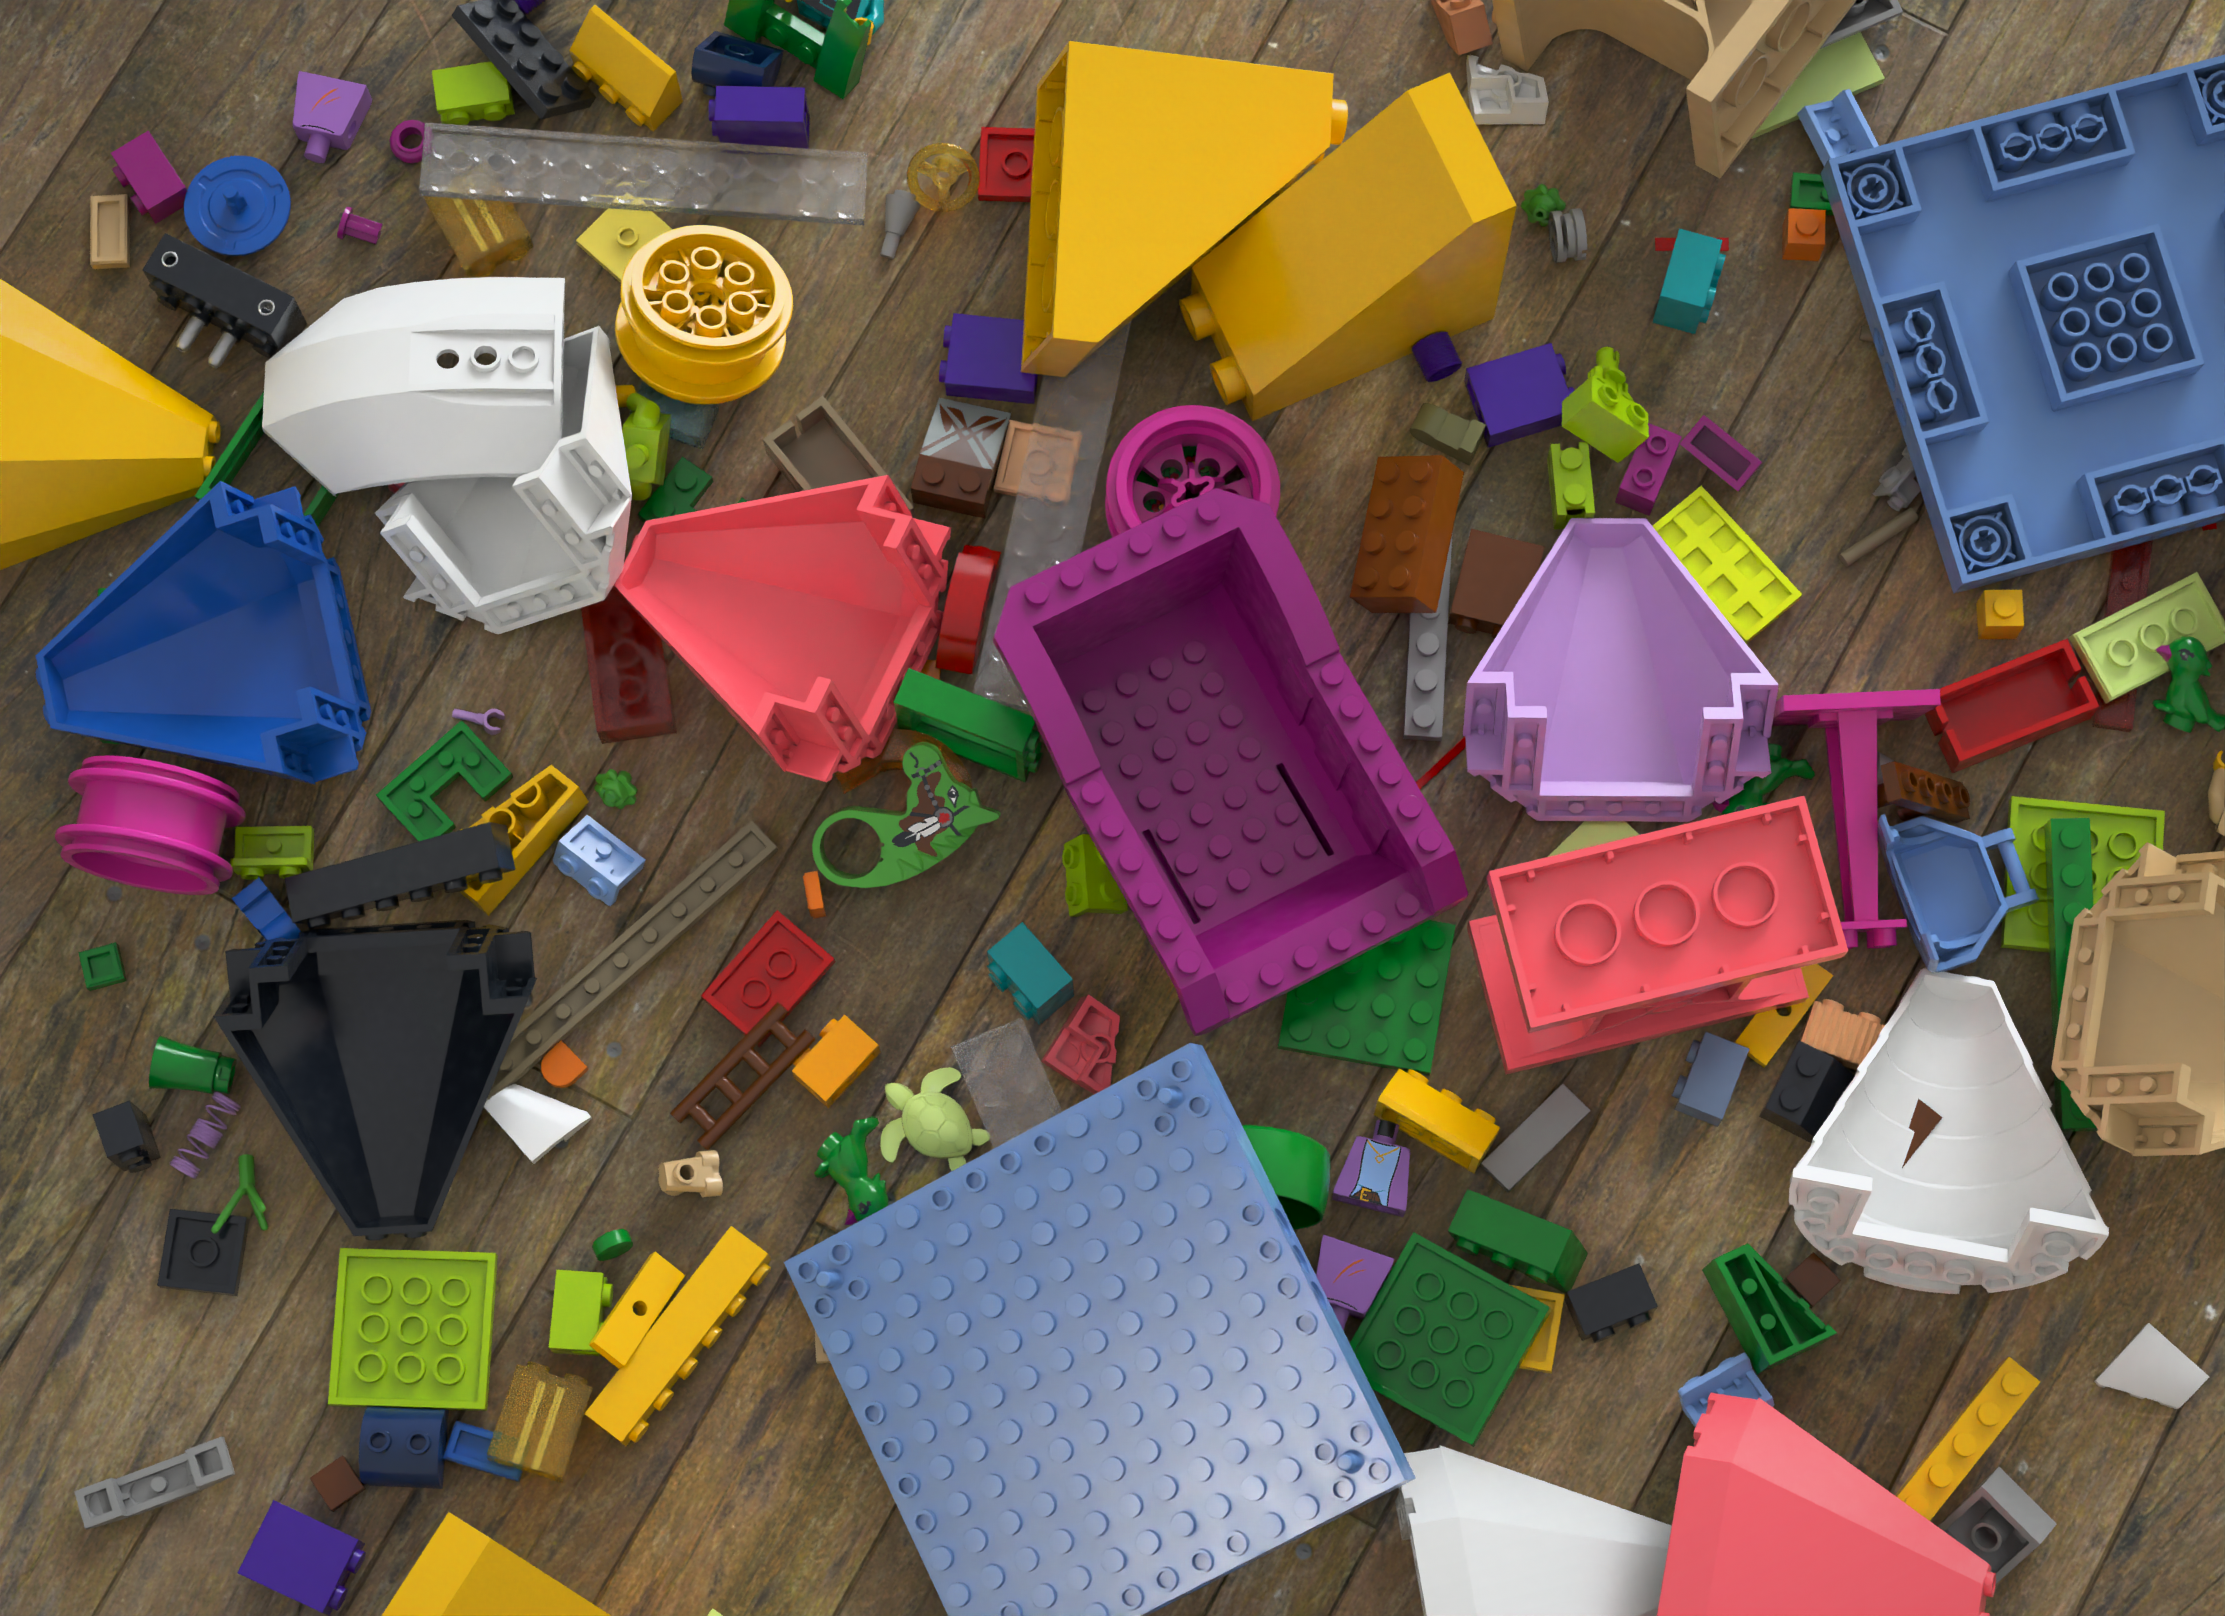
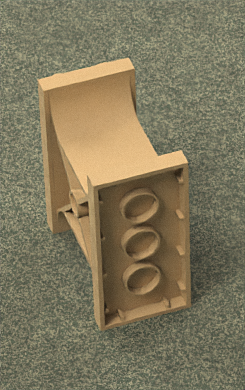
[1492,0,1857,178]

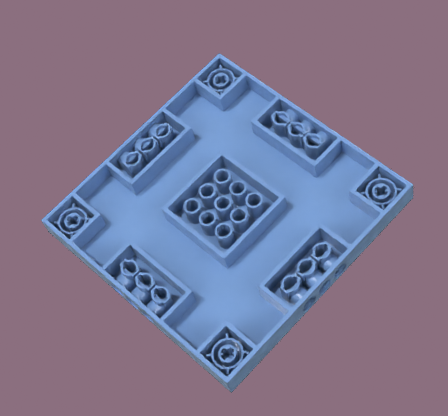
[1821,55,2225,594]
[784,1043,1416,1616]

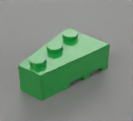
[1448,1189,1588,1294]
[1702,1243,1837,1375]

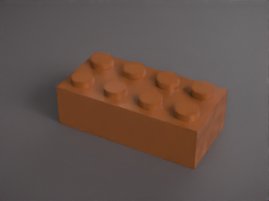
[1350,455,1464,613]

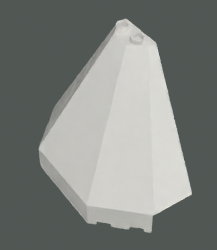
[375,326,632,634]
[1395,1445,1672,1616]

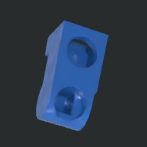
[232,877,301,941]

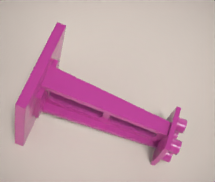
[1772,689,1941,950]

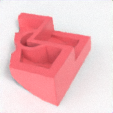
[1041,995,1120,1094]

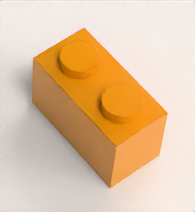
[792,1014,881,1109]

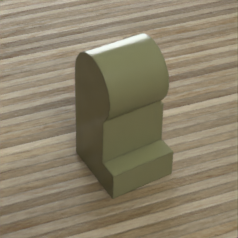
[1409,403,1486,466]

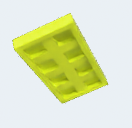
[1653,486,1802,644]

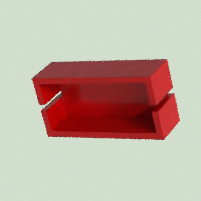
[1925,639,2099,773]

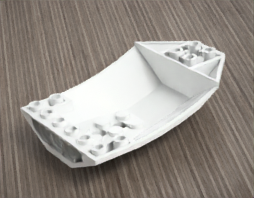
[262,277,565,497]

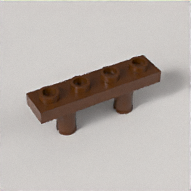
[1877,761,1970,823]

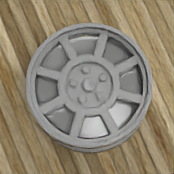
[1548,208,1587,263]

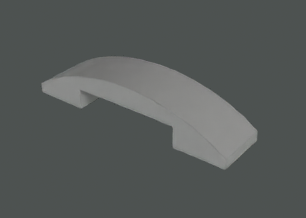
[74,1436,235,1529]

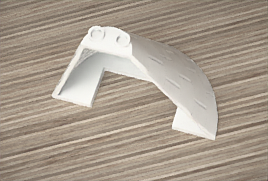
[1789,968,2109,1294]

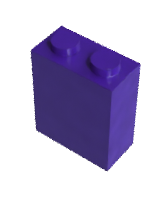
[709,86,810,151]
[939,313,1038,404]
[1464,343,1575,448]
[237,1500,366,1616]

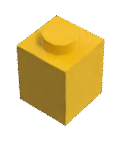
[1976,590,2024,639]

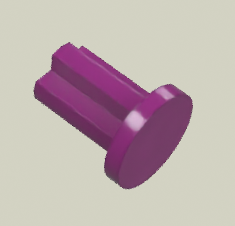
[337,206,383,245]

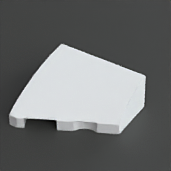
[1466,55,1549,125]
[484,1084,592,1164]
[2094,1323,2209,1409]

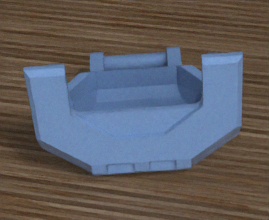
[1878,814,2039,972]

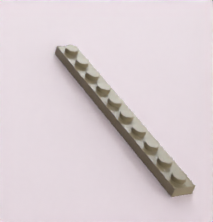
[487,820,778,1100]

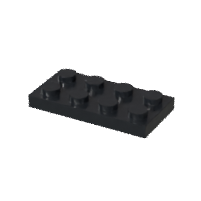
[452,0,596,120]

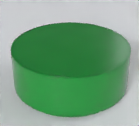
[592,1229,633,1261]

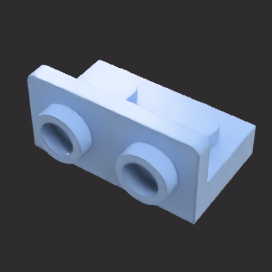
[553,815,646,906]

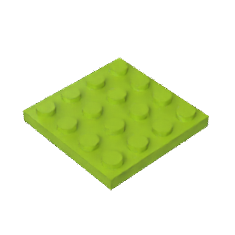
[2001,796,2165,952]
[328,1248,498,1411]

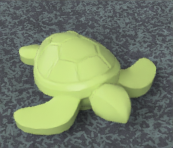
[880,1067,990,1171]

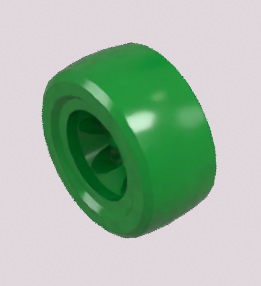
[1242,1125,1331,1230]

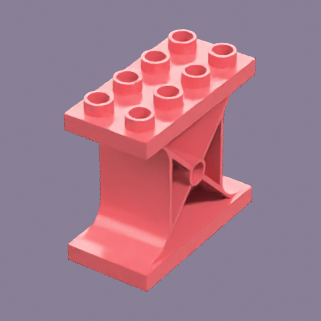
[1467,796,1848,1075]

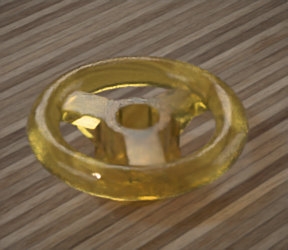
[907,143,980,212]

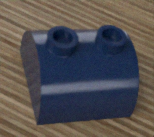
[691,31,784,97]
[359,1406,449,1489]

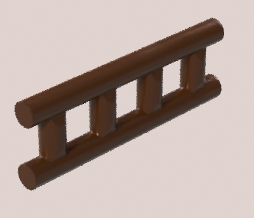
[670,1002,816,1150]

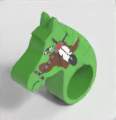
[812,742,1001,888]

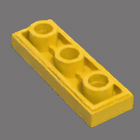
[1735,964,1834,1068]
[589,1252,685,1369]

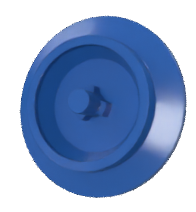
[184,156,291,256]

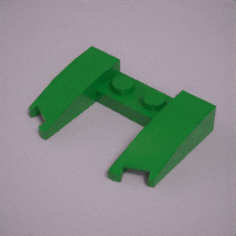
[724,0,872,99]

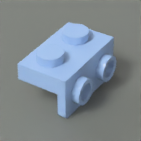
[1797,89,1879,166]
[1678,1353,1774,1428]

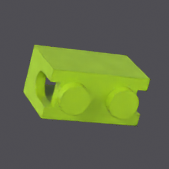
[432,61,515,127]
[1547,442,1595,529]
[549,1270,613,1356]

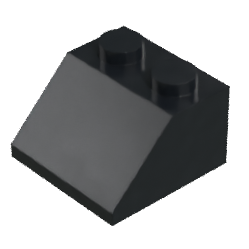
[1759,1040,1855,1143]

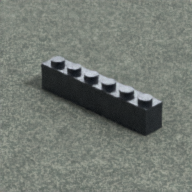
[285,822,515,930]

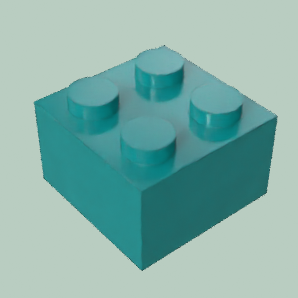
[1652,229,1726,334]
[987,922,1074,1025]

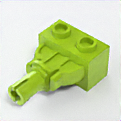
[1562,347,1649,463]

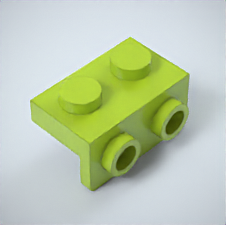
[230,826,314,880]
[1062,834,1128,917]

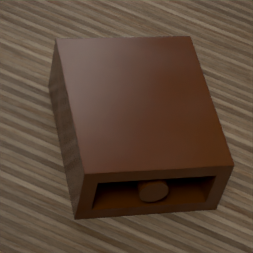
[1448,529,1545,639]

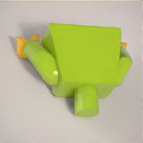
[615,385,672,500]

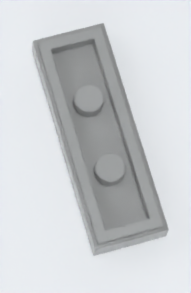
[1480,1084,1591,1193]

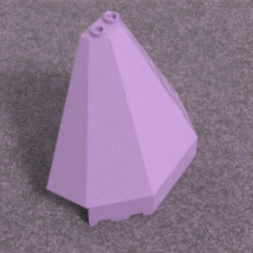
[1463,518,1778,822]

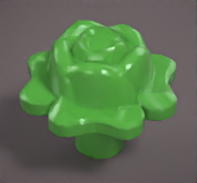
[1521,184,1566,227]
[594,769,638,809]

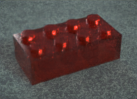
[581,585,677,744]

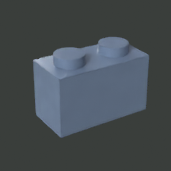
[1672,1032,1749,1127]

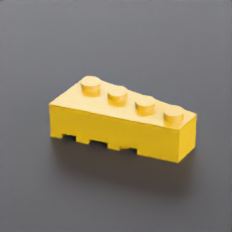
[460,765,589,916]

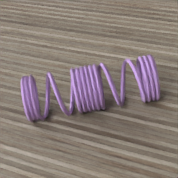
[170,1092,241,1179]

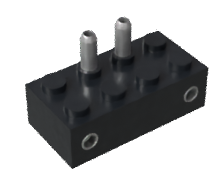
[143,233,307,368]

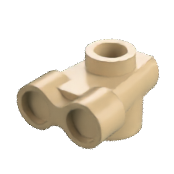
[658,1150,723,1197]

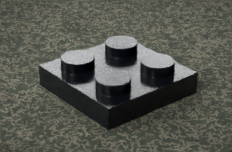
[157,1209,250,1296]

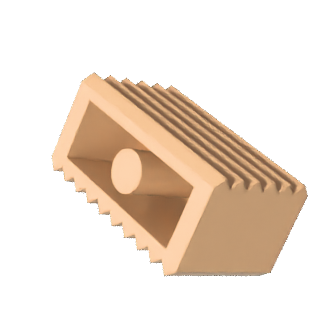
[1799,999,1885,1071]

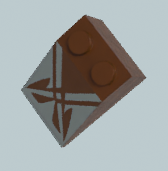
[911,398,1011,519]

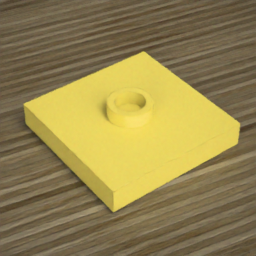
[576,190,673,283]

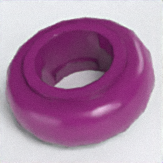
[389,120,435,164]

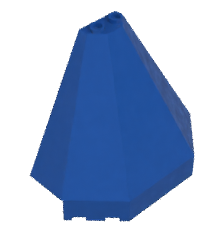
[36,481,371,785]

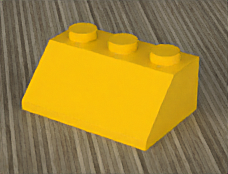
[569,5,683,132]
[1374,1069,1500,1174]

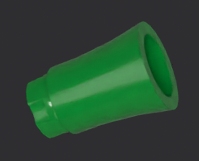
[149,1036,237,1094]

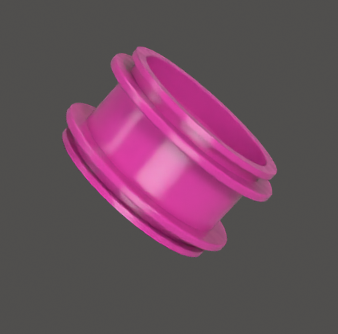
[1105,405,1280,538]
[55,755,246,895]

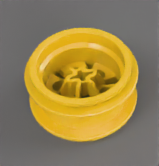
[615,225,793,405]

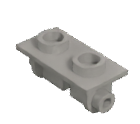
[1873,446,1921,511]

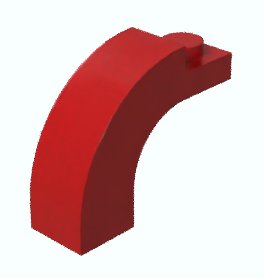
[935,545,1001,675]

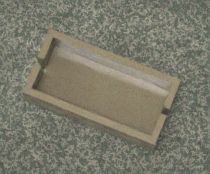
[763,395,916,519]

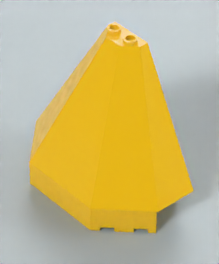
[0,279,221,570]

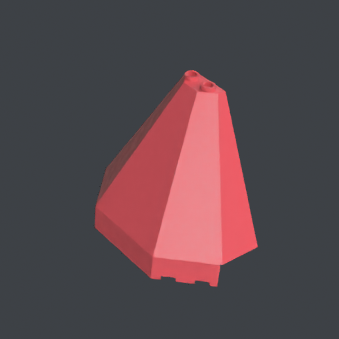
[614,475,951,782]
[1657,1393,1996,1616]

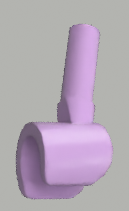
[452,709,505,735]

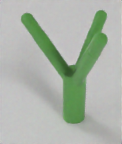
[211,1154,268,1234]

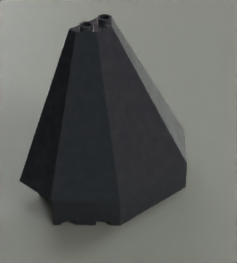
[213,920,537,1240]

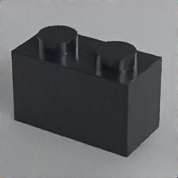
[92,1100,161,1173]
[1564,1263,1658,1343]

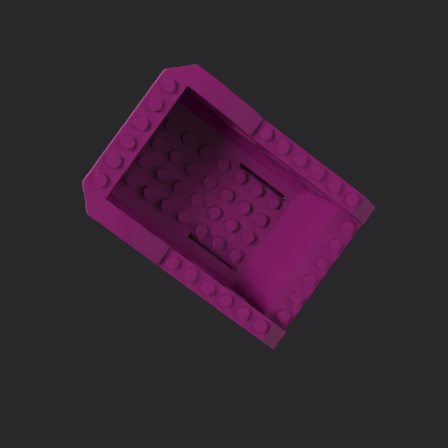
[993,488,1469,1036]

